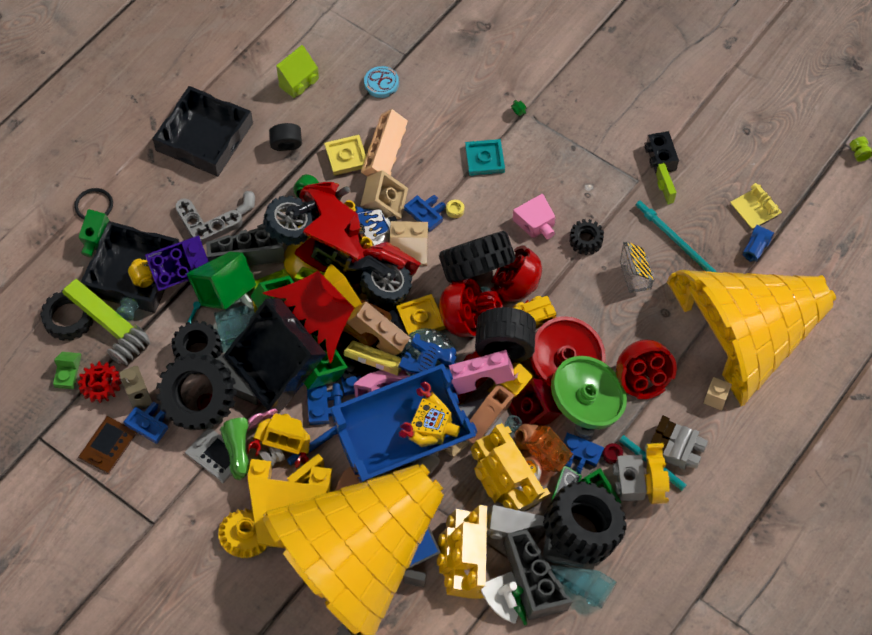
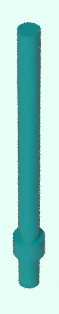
[635,200,717,272]

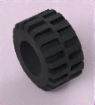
[171,321,223,374]

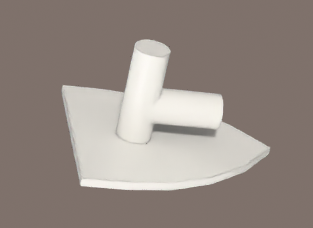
[481,571,518,624]

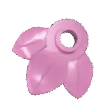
[247,409,278,431]

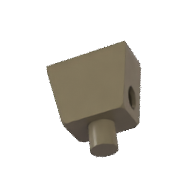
[119,366,152,410]

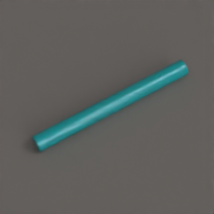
[619,435,687,491]

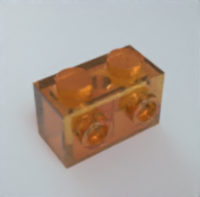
[524,426,574,472]

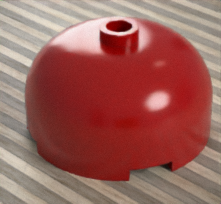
[490,245,542,302]
[439,279,482,338]
[616,340,677,399]

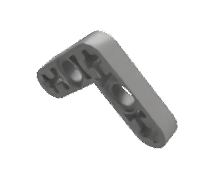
[176,199,243,244]

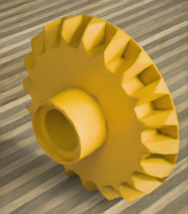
[218,508,268,558]

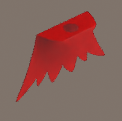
[263,271,355,363]

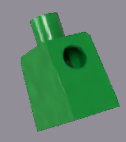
[79,209,110,257]

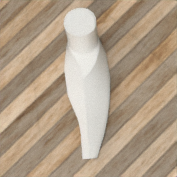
[233,294,254,309]

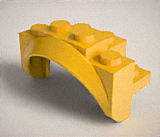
[470,423,551,511]
[437,505,487,599]

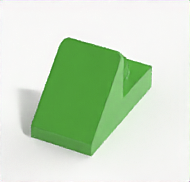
[53,352,81,389]

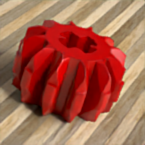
[476,291,503,315]

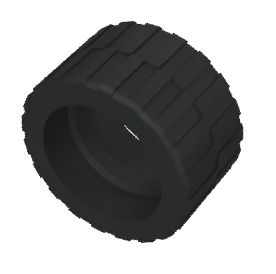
[475,307,536,364]

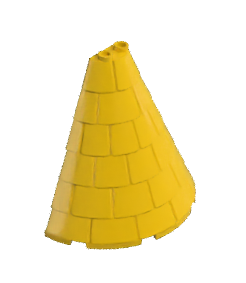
[667,270,836,406]
[263,463,444,635]

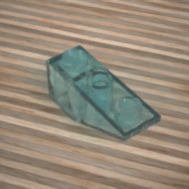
[551,565,616,609]

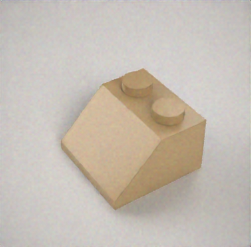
[360,170,408,220]
[390,221,428,266]

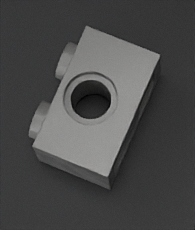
[613,455,647,501]

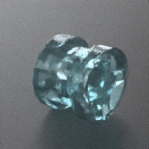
[116,297,139,321]

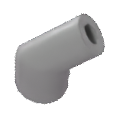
[236,191,255,215]

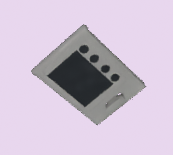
[185,428,248,483]

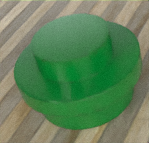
[511,100,527,117]

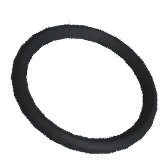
[74,188,113,219]

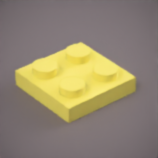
[324,135,366,176]

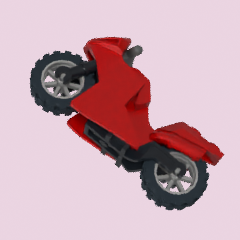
[263,182,421,307]

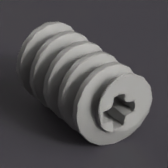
[107,324,151,366]

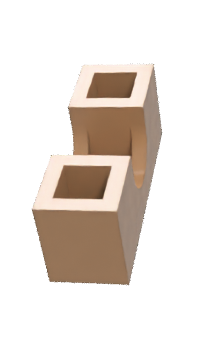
[347,301,411,356]

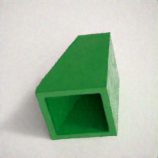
[187,251,256,310]

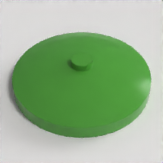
[551,356,627,429]

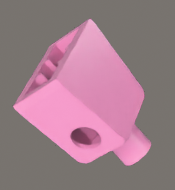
[513,194,555,240]

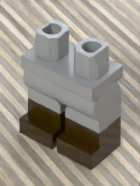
[650,415,708,470]

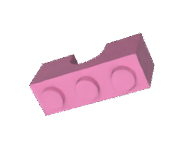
[449,350,515,395]

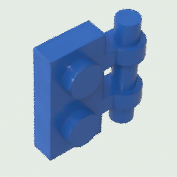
[307,383,343,425]

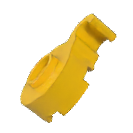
[644,443,670,504]

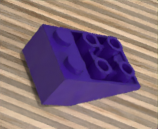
[145,236,209,291]

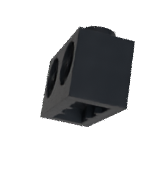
[644,131,679,174]

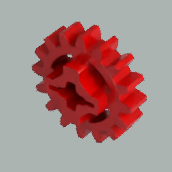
[77,361,122,403]

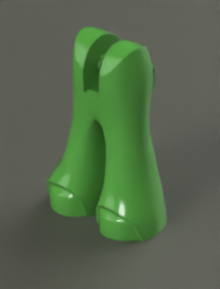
[220,417,250,480]

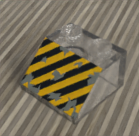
[620,242,655,293]

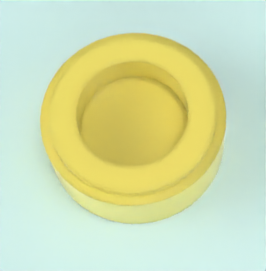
[446,200,464,219]

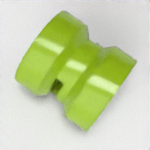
[850,136,872,162]

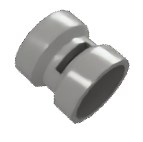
[258,446,285,467]

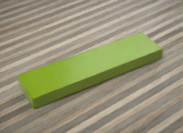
[62,279,134,340]

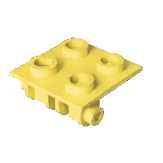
[730,183,782,229]

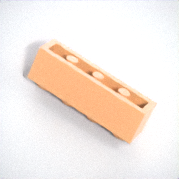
[361,109,408,176]

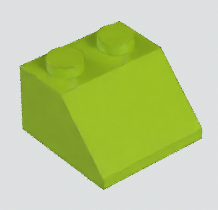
[276,45,319,99]

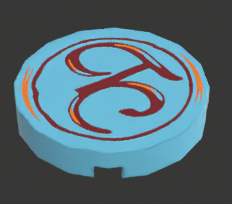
[364,66,399,98]

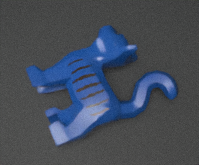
[398,333,457,393]

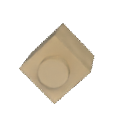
[703,377,732,410]

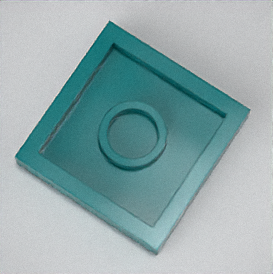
[465,139,505,176]

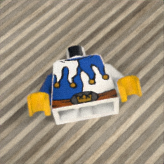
[344,200,397,249]

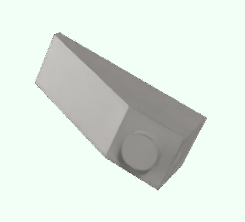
[487,505,544,539]

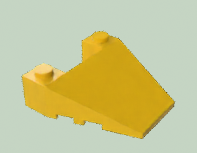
[247,459,332,548]

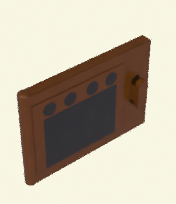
[78,416,138,474]

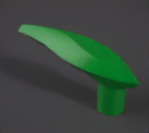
[512,586,527,625]

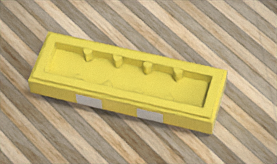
[344,340,402,376]

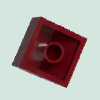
[509,378,562,428]

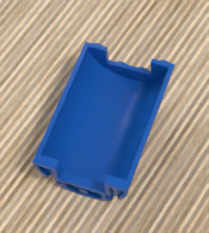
[331,364,477,483]

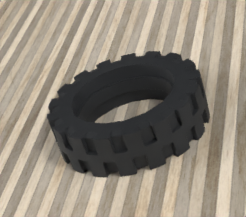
[40,290,93,341]

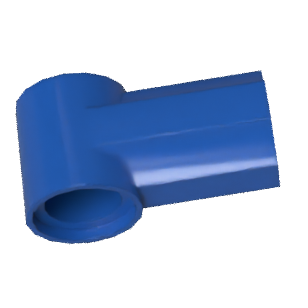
[742,225,774,262]

